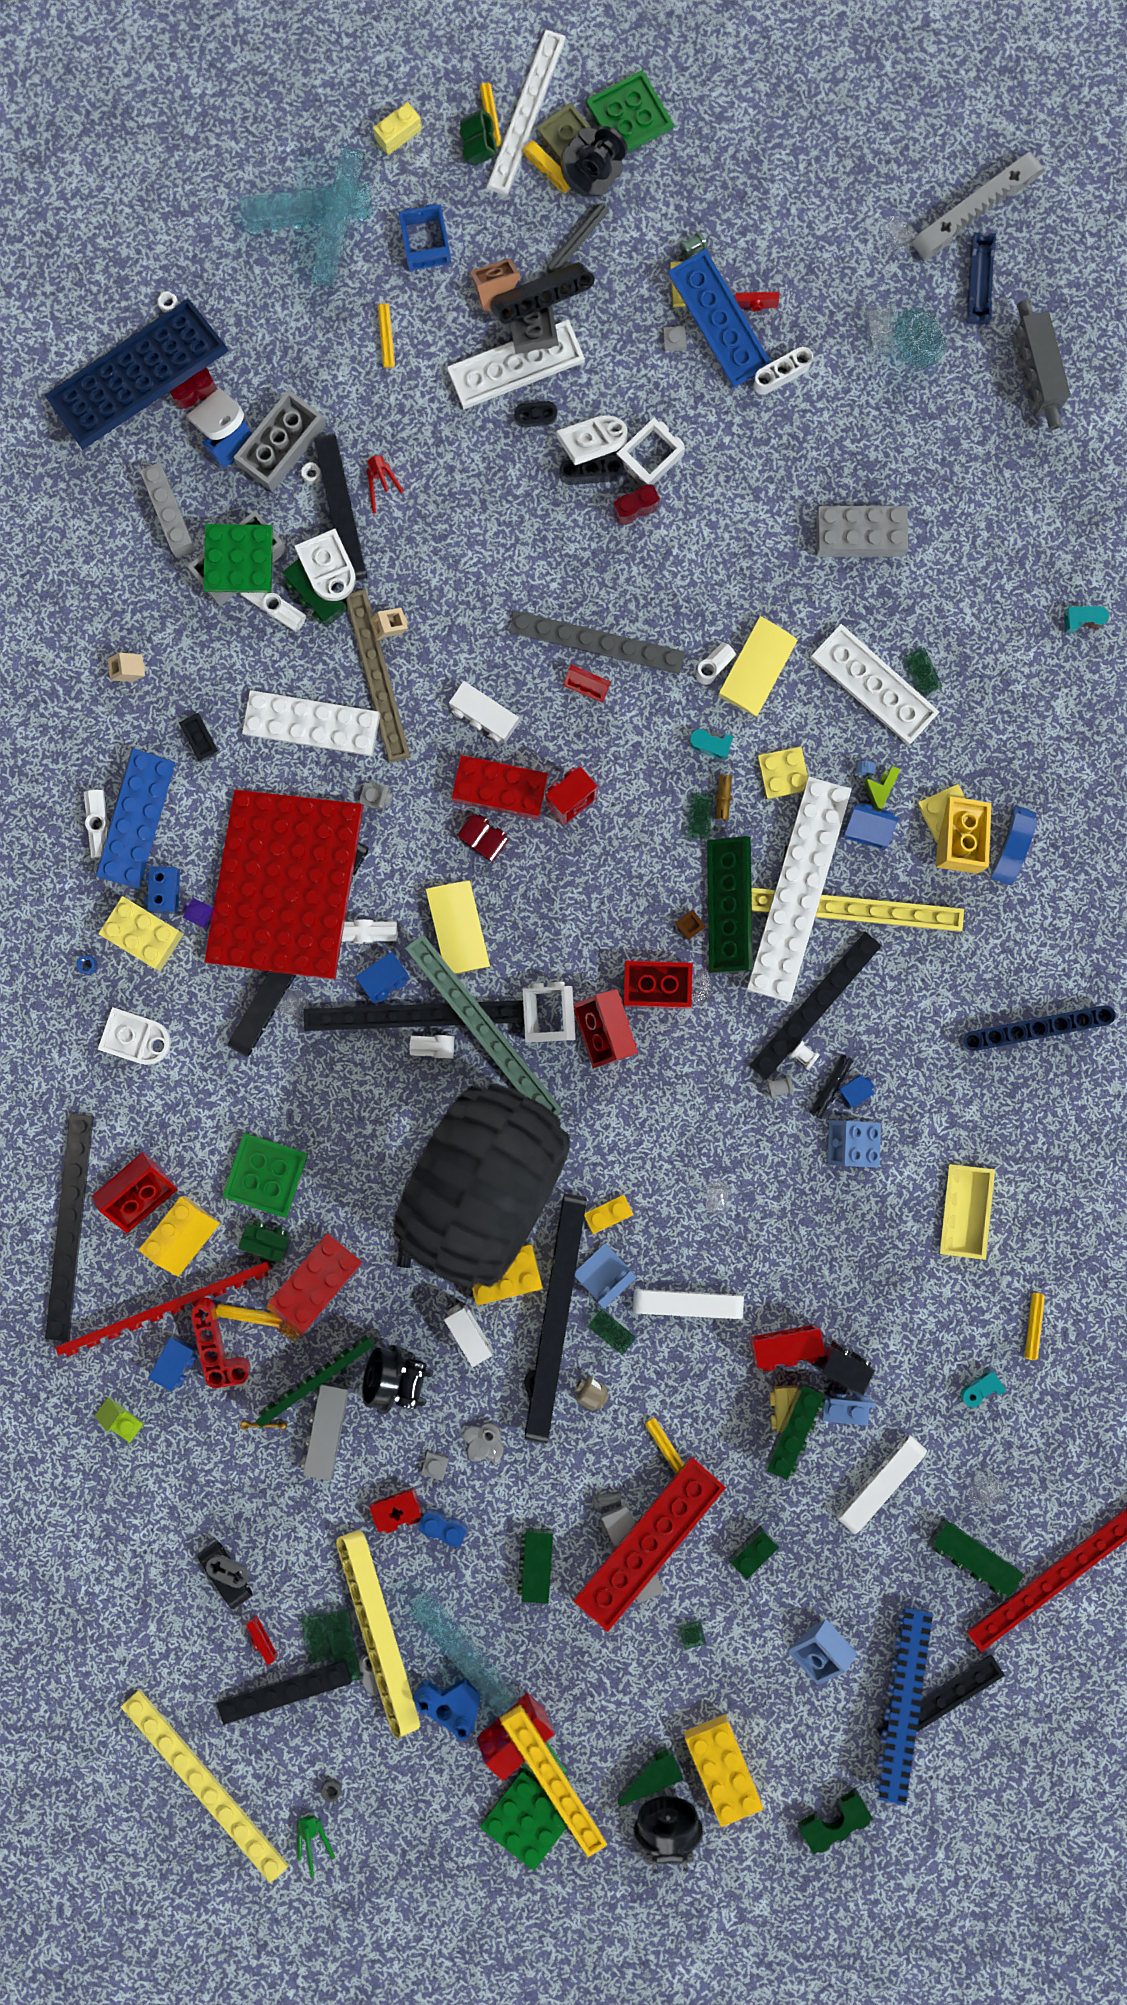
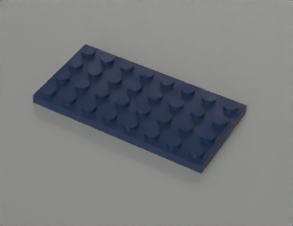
[44,298,229,450]

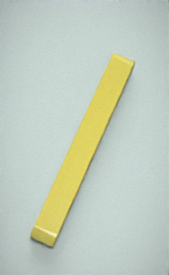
[336,1529,420,1739]

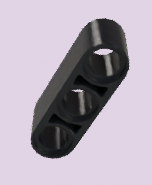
[560,456,624,485]
[197,1541,253,1610]

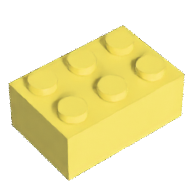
[99,896,184,971]

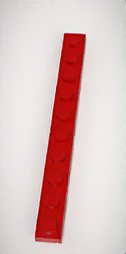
[55,1261,273,1357]
[966,1507,1127,1652]

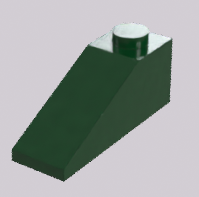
[617,1747,683,1808]

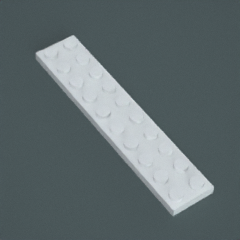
[747,777,852,1003]

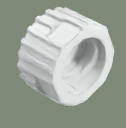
[158,291,179,313]
[301,463,322,484]

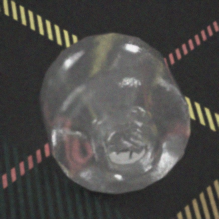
[702,1179,732,1213]

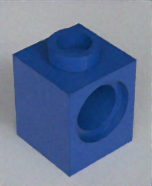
[838,1075,875,1108]

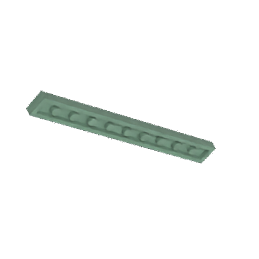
[405,934,563,1115]

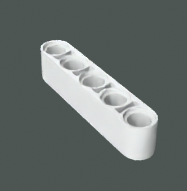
[633,1289,744,1319]
[837,1434,927,1534]

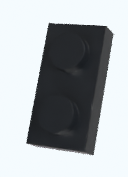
[179,713,220,763]

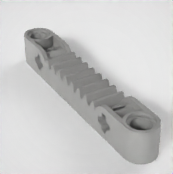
[911,152,1045,261]

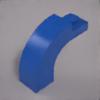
[991,805,1037,886]

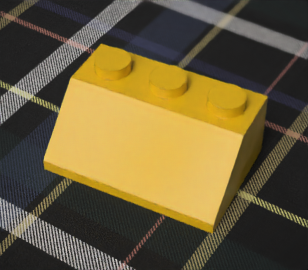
[138,1196,221,1277]

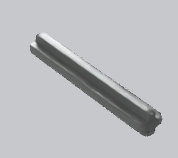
[547,203,608,273]

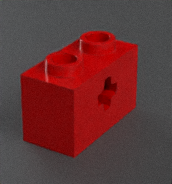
[369,1487,423,1534]

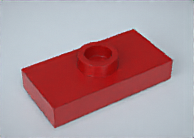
[735,291,779,312]
[563,664,611,703]
[246,1616,278,1666]

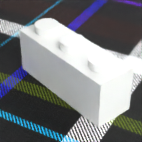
[449,681,520,743]

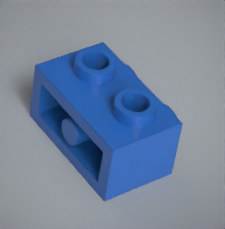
[144,866,180,914]
[355,952,410,1004]
[148,1336,198,1392]

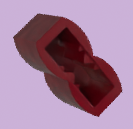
[170,367,217,410]
[613,484,660,525]
[457,814,509,864]

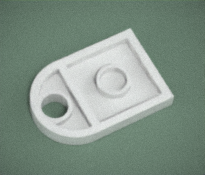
[186,388,244,440]
[557,416,627,465]
[295,529,356,601]
[98,1007,171,1065]

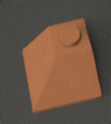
[469,258,520,311]

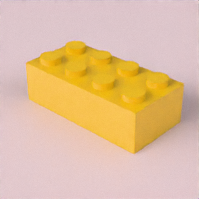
[684,1714,764,1827]

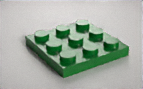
[586,70,674,153]
[203,524,273,593]
[222,1133,309,1218]
[479,1770,568,1871]

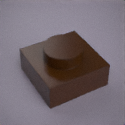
[674,909,706,941]

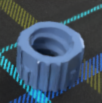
[856,761,876,776]

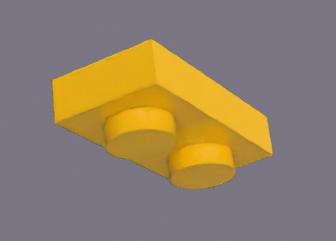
[584,1194,634,1234]

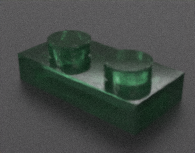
[587,1308,637,1355]

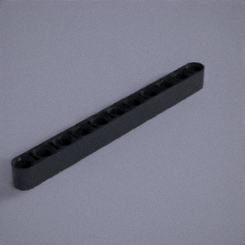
[227,841,369,1057]
[524,1193,587,1444]

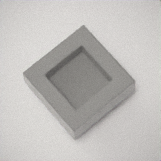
[663,326,687,352]
[421,1451,449,1481]

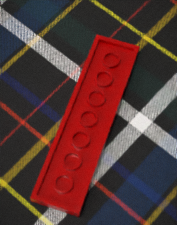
[572,1457,727,1633]

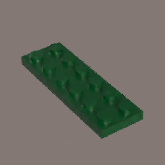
[707,836,753,973]
[256,1334,378,1428]

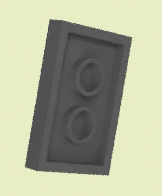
[511,305,559,354]

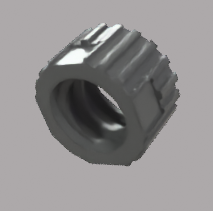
[321,1779,342,1803]

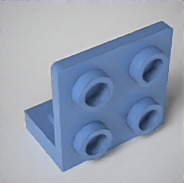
[827,1120,881,1167]
[575,1244,637,1309]
[822,1390,876,1426]

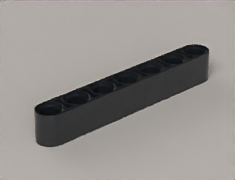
[314,433,368,581]

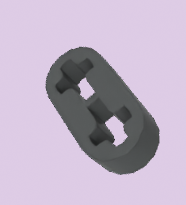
[206,1555,249,1588]

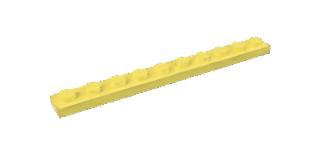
[752,888,964,932]
[121,1689,289,1883]

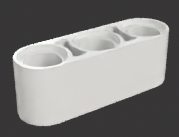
[753,347,813,395]

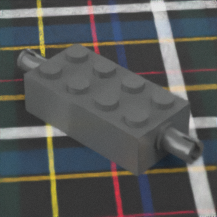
[1012,299,1071,431]

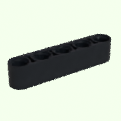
[490,262,595,324]

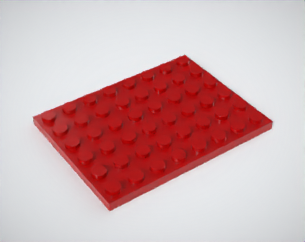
[204,789,364,980]

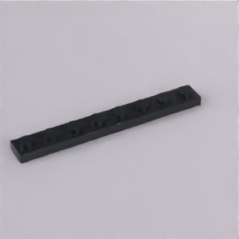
[749,931,882,1080]

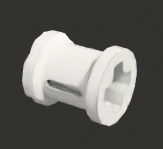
[790,1041,820,1070]

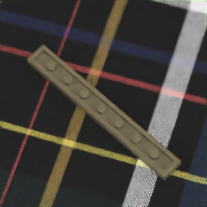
[345,589,411,763]

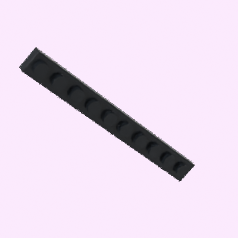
[304,1000,524,1032]
[45,1114,94,1341]

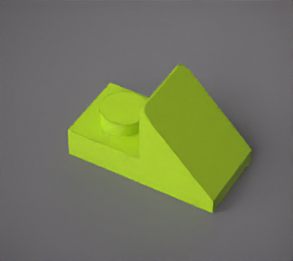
[864,766,901,812]
[95,1397,145,1443]

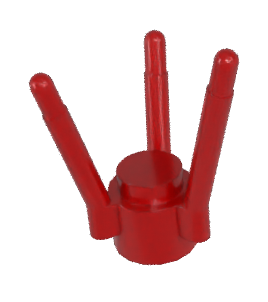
[366,455,404,514]

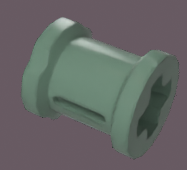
[679,231,708,260]

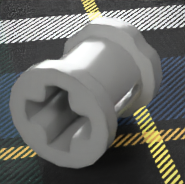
[767,1075,794,1099]

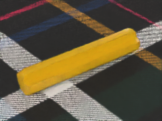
[480,82,501,147]
[377,303,395,368]
[1024,1293,1045,1360]
[216,1304,282,1327]
[645,1418,684,1474]

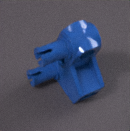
[412,1678,482,1741]

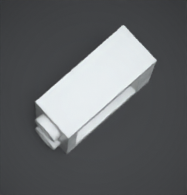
[616,418,685,486]
[523,982,575,1043]
[444,1304,494,1368]

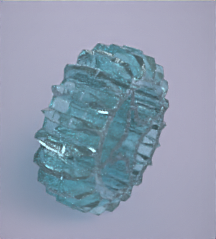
[892,307,947,369]

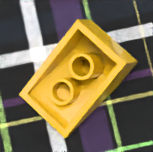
[936,796,991,874]

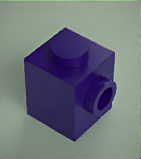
[183,898,215,930]

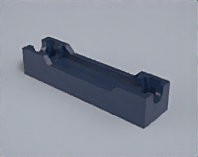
[966,232,996,325]

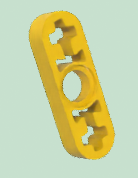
[522,140,571,194]

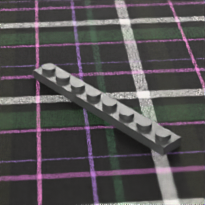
[509,610,685,674]

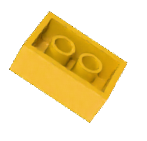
[472,1243,543,1306]

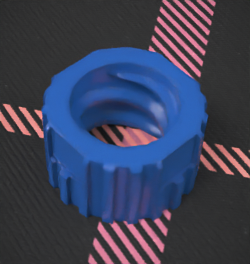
[76,955,98,975]

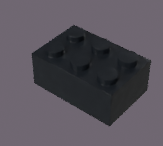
[813,1341,876,1395]

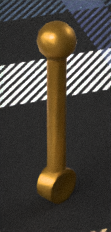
[240,1420,288,1430]

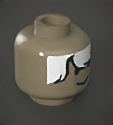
[574,1376,609,1411]

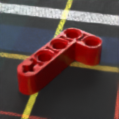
[191,1297,251,1388]

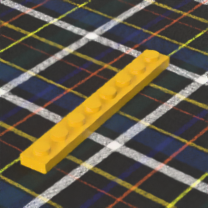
[500,1705,608,1857]

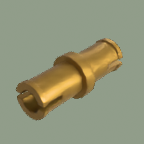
[715,774,733,821]

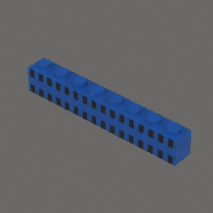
[874,1607,933,1806]

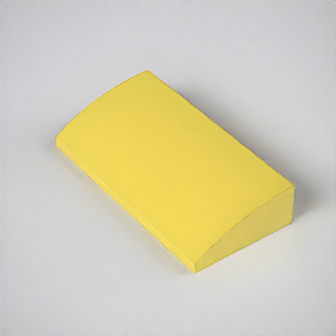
[718,616,798,717]
[426,881,490,975]
[940,1164,995,1260]

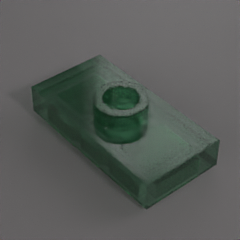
[903,647,943,696]
[687,793,714,840]
[301,1612,334,1664]

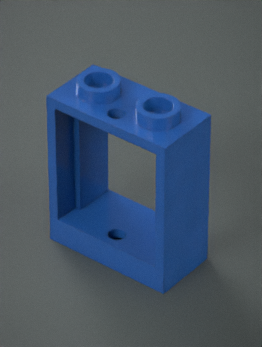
[398,204,452,271]

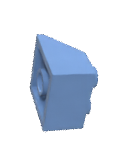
[787,1619,857,1685]

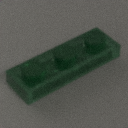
[325,1609,362,1681]

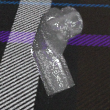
[693,970,713,1004]

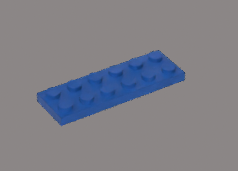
[668,249,771,389]
[95,748,176,889]

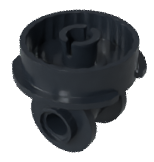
[560,126,628,197]
[362,1345,434,1415]
[633,1796,703,1873]

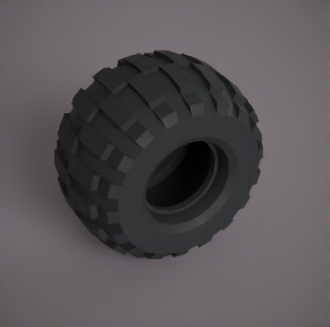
[393,1083,570,1289]

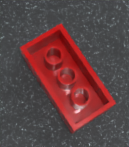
[452,755,548,820]
[267,1233,362,1337]

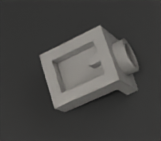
[359,782,393,811]

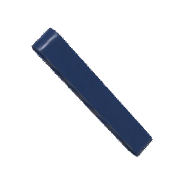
[959,1005,1116,1052]

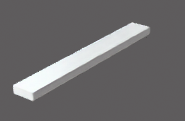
[487,29,566,196]

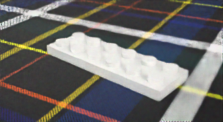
[447,319,585,410]
[811,624,939,746]
[242,690,381,757]

